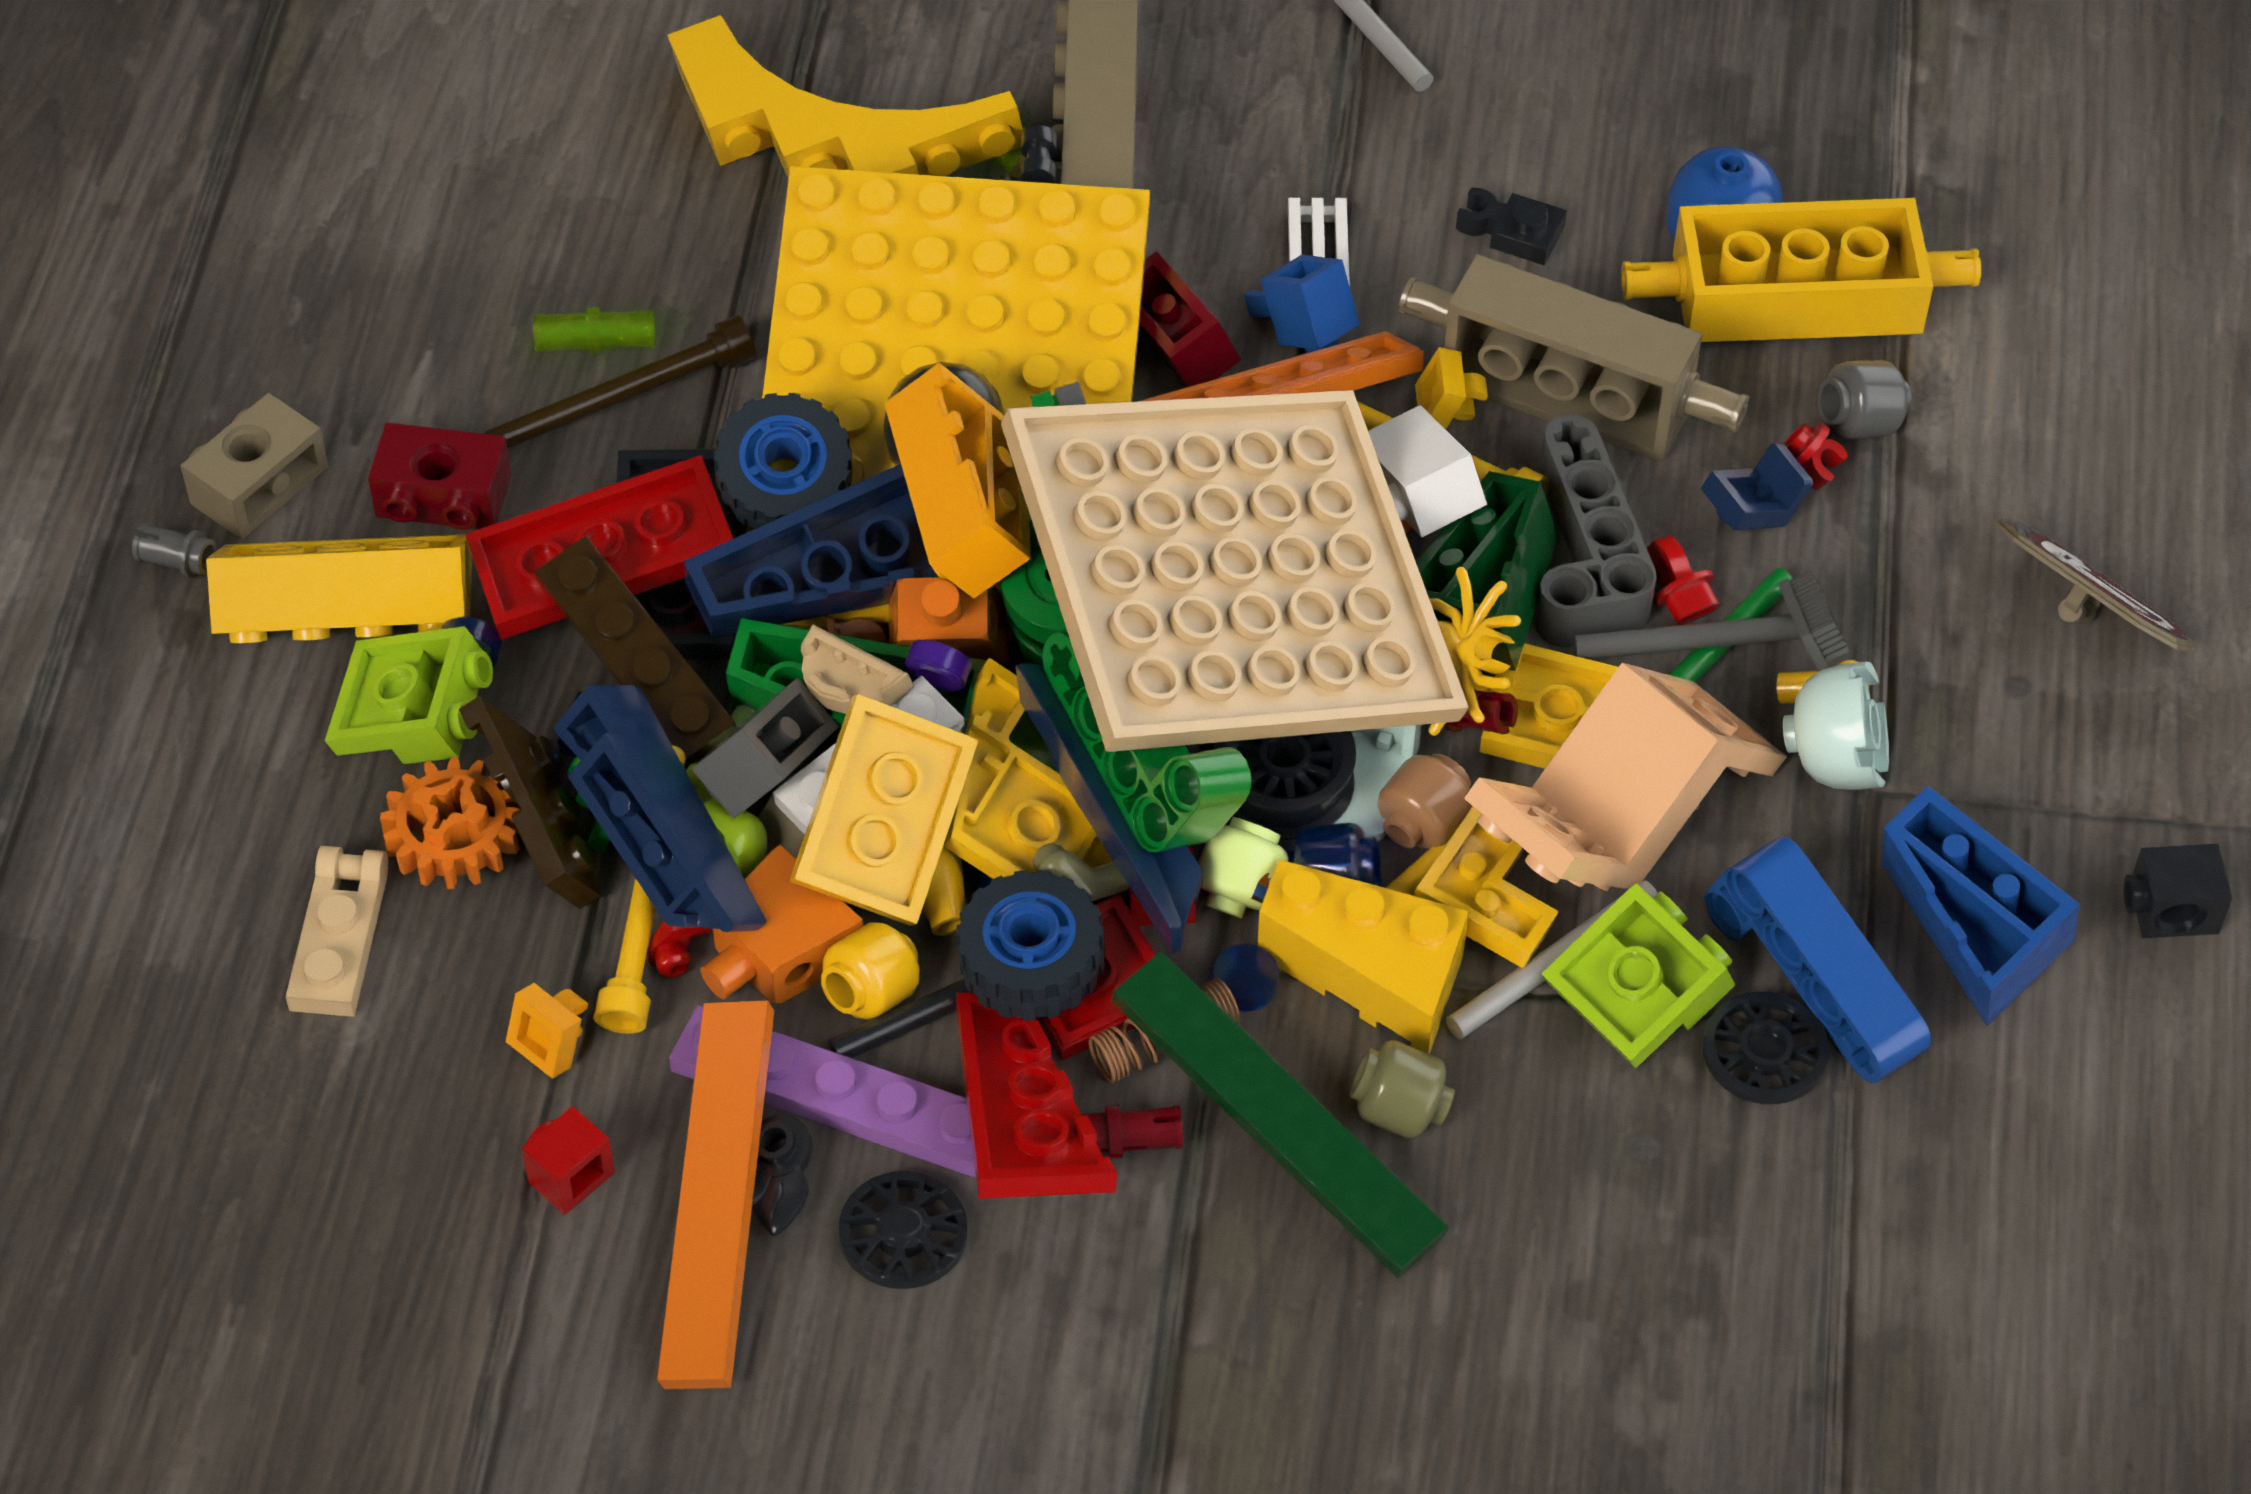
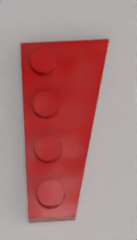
[956,993,1117,1199]

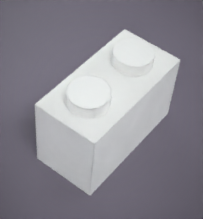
[1368,405,1487,537]

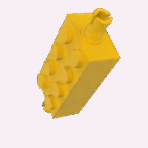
[1621,198,1981,342]

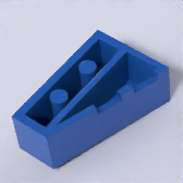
[1882,786,2080,1026]

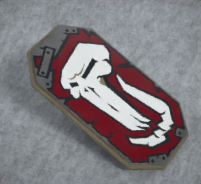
[1994,518,2196,652]

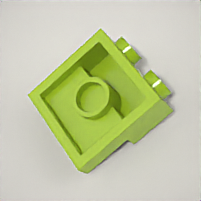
[325,626,493,764]
[1541,883,1735,1069]

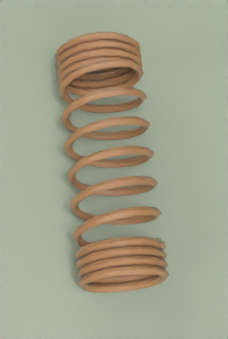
[1089,978,1240,1084]

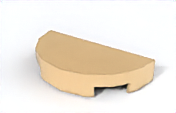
[800,625,914,714]

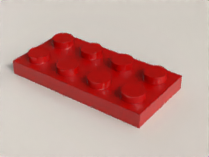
[465,455,733,640]

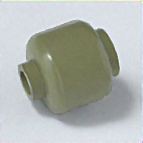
[1349,1040,1455,1139]

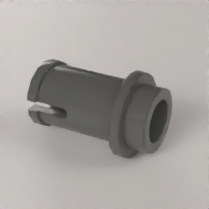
[132,522,217,579]

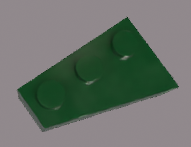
[1416,471,1558,671]

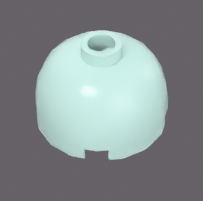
[1783,661,1889,790]

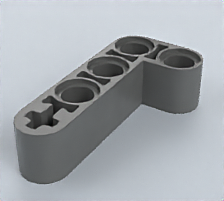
[1536,414,1656,647]

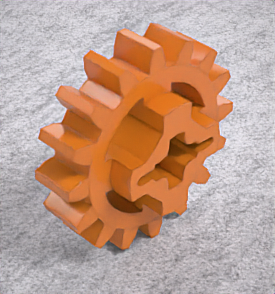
[380,757,520,889]

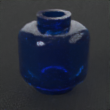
[1286,823,1382,886]

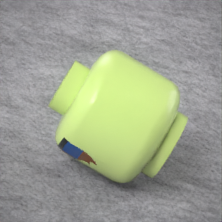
[1198,817,1288,919]

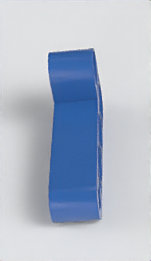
[1704,836,1931,1083]

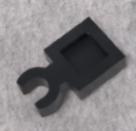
[1456,187,1567,266]

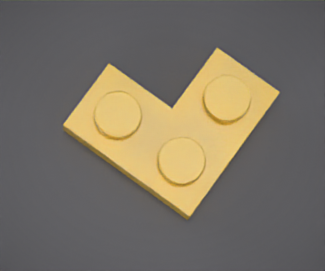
[1413,807,1559,969]

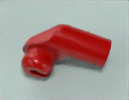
[647,920,713,978]

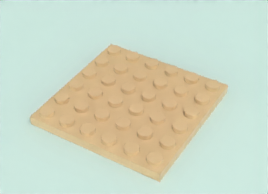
[1001,390,1469,752]

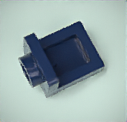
[1700,443,1813,531]

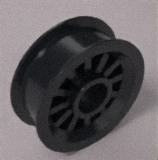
[1214,731,1356,840]

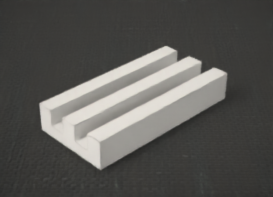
[1288,198,1350,286]

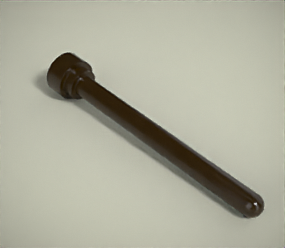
[484,315,757,448]

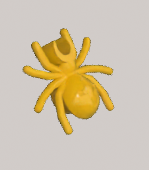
[1428,567,1521,736]

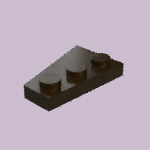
[459,696,601,909]

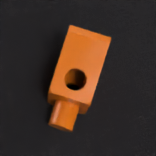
[889,577,1009,664]
[700,845,863,1003]

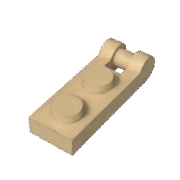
[286,846,388,1017]

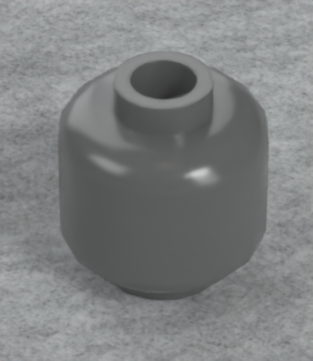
[1817,359,1912,440]

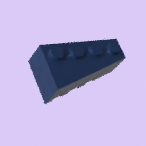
[684,464,939,637]

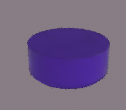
[904,640,972,692]

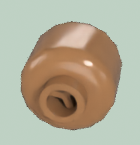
[1377,754,1473,849]

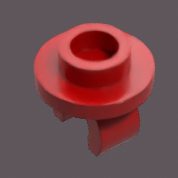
[1784,422,1848,490]

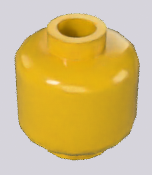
[821,922,920,1020]

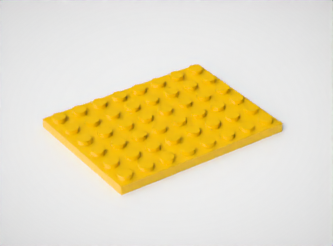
[746,166,1150,640]

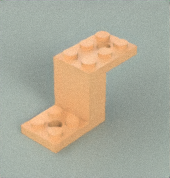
[1464,663,1787,891]

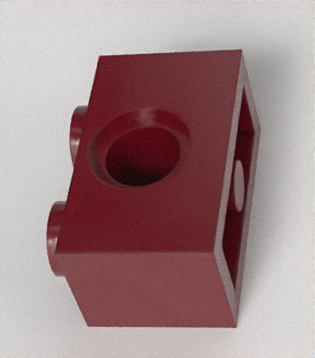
[1138,250,1241,388]
[368,422,512,530]

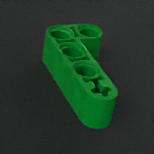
[1042,631,1251,852]

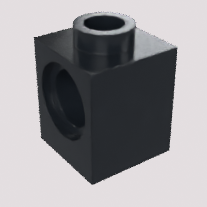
[2123,844,2232,939]

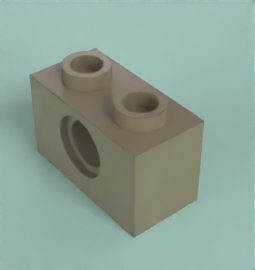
[180,392,329,540]

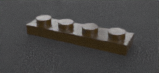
[534,536,737,769]

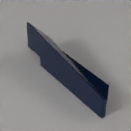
[1016,663,1203,954]
[553,685,767,932]

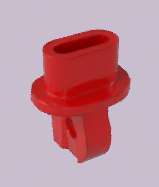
[1646,535,1720,625]

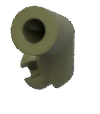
[1033,843,1129,901]

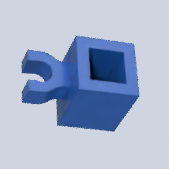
[1244,255,1360,353]

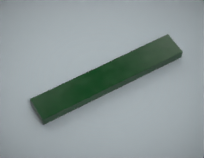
[1111,951,1449,1279]

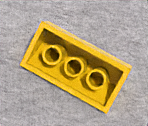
[206,534,472,643]

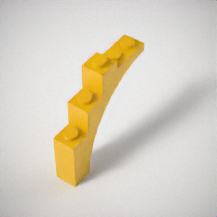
[668,15,1023,179]

